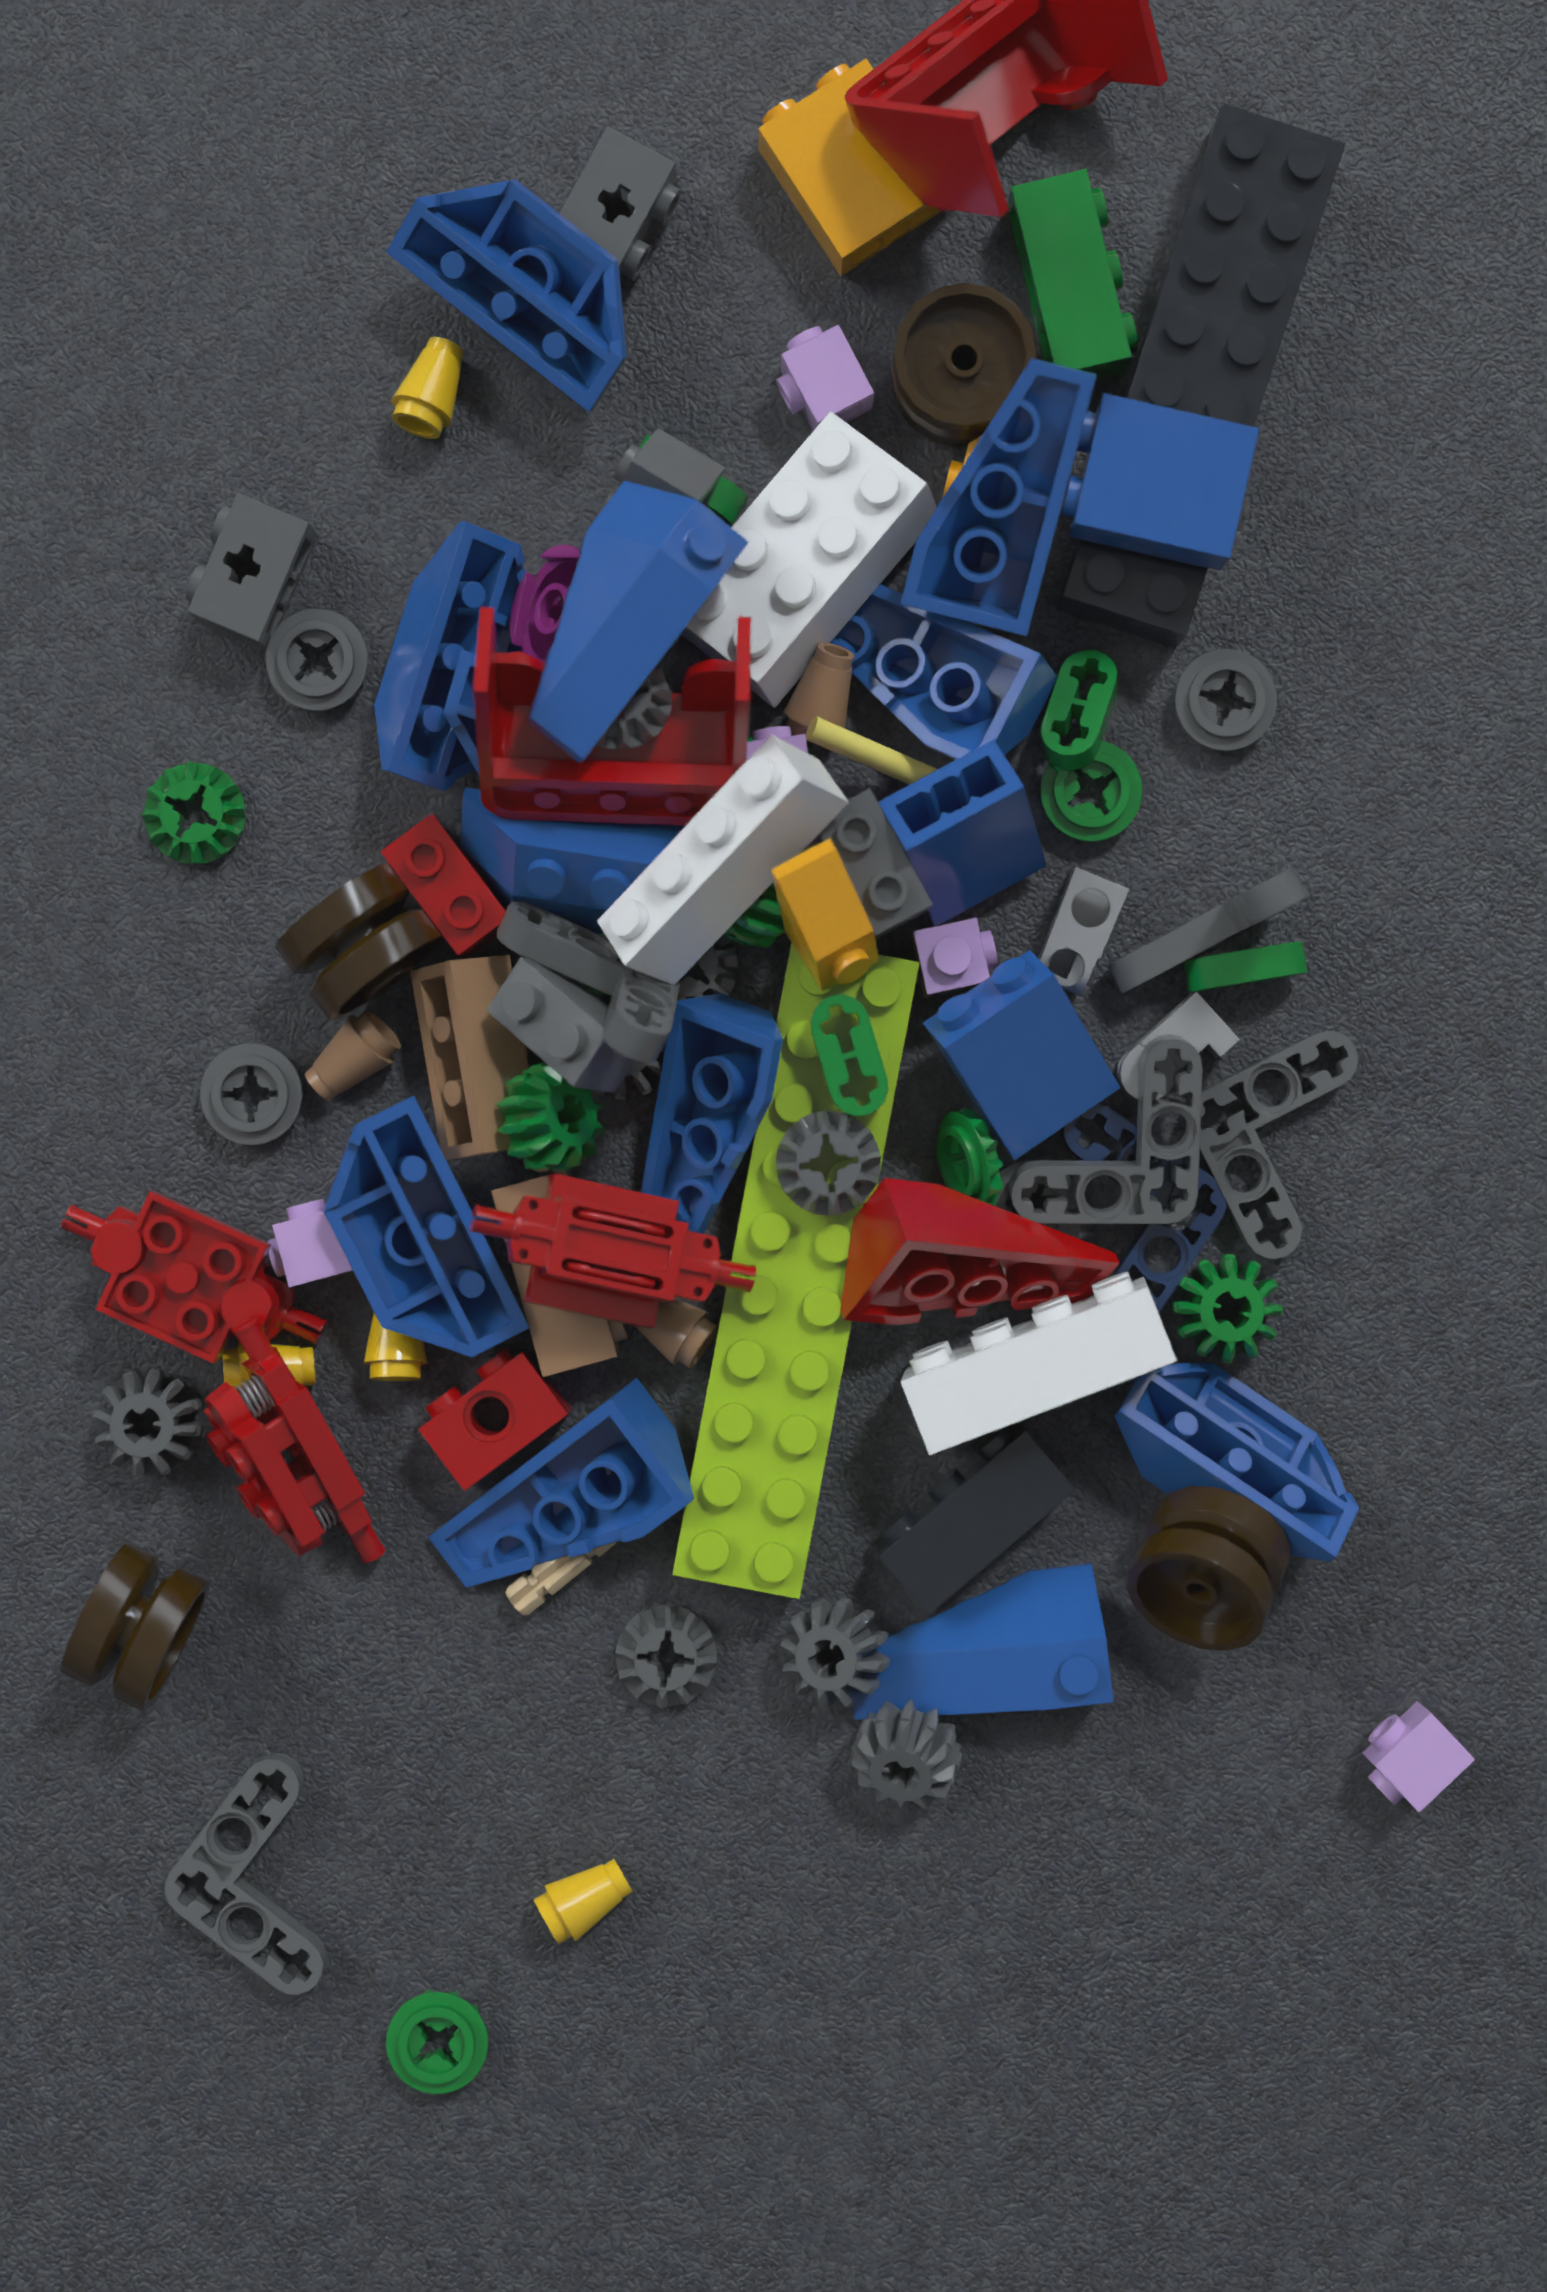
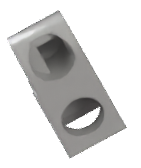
[1038,867,1129,996]
[1116,992,1240,1100]

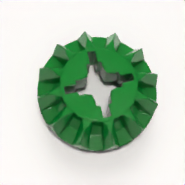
[1039,741,1142,843]
[141,761,246,864]
[937,1109,1003,1206]
[386,1989,489,2094]

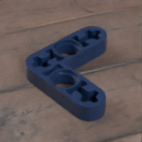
[1061,1103,1227,1314]

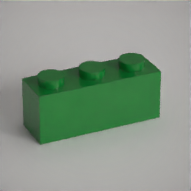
[1007,168,1138,380]

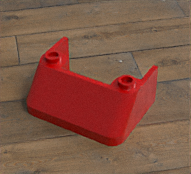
[844,0,1168,217]
[473,607,751,825]

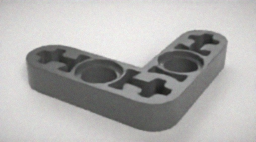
[1107,867,1308,994]
[496,901,680,1063]
[1183,1031,1358,1259]
[1008,1034,1202,1224]
[165,1753,328,1995]

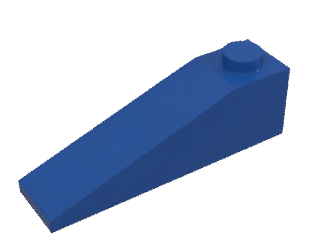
[901,358,1096,636]
[527,481,749,763]
[830,584,1057,760]
[641,993,783,1234]
[428,1378,694,1588]
[853,1563,1114,1720]

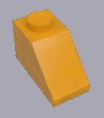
[771,839,879,991]

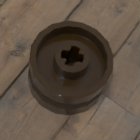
[890,283,1037,447]
[275,863,444,1021]
[1126,1486,1291,1651]
[61,1543,210,1711]

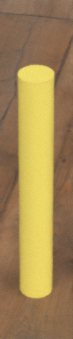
[806,716,938,785]

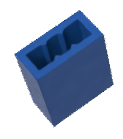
[1061,393,1259,571]
[878,739,1047,927]
[923,950,1121,1160]

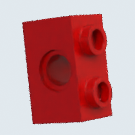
[380,813,506,959]
[418,1347,572,1491]

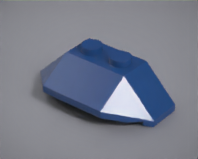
[386,179,627,412]
[374,521,526,791]
[460,787,686,934]
[323,1096,530,1357]
[1114,1363,1359,1562]

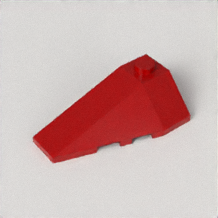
[840,1178,1119,1325]

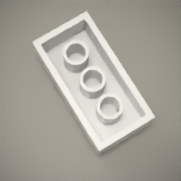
[681,411,937,708]
[900,1272,1177,1455]

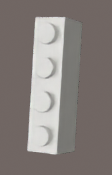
[597,734,849,985]

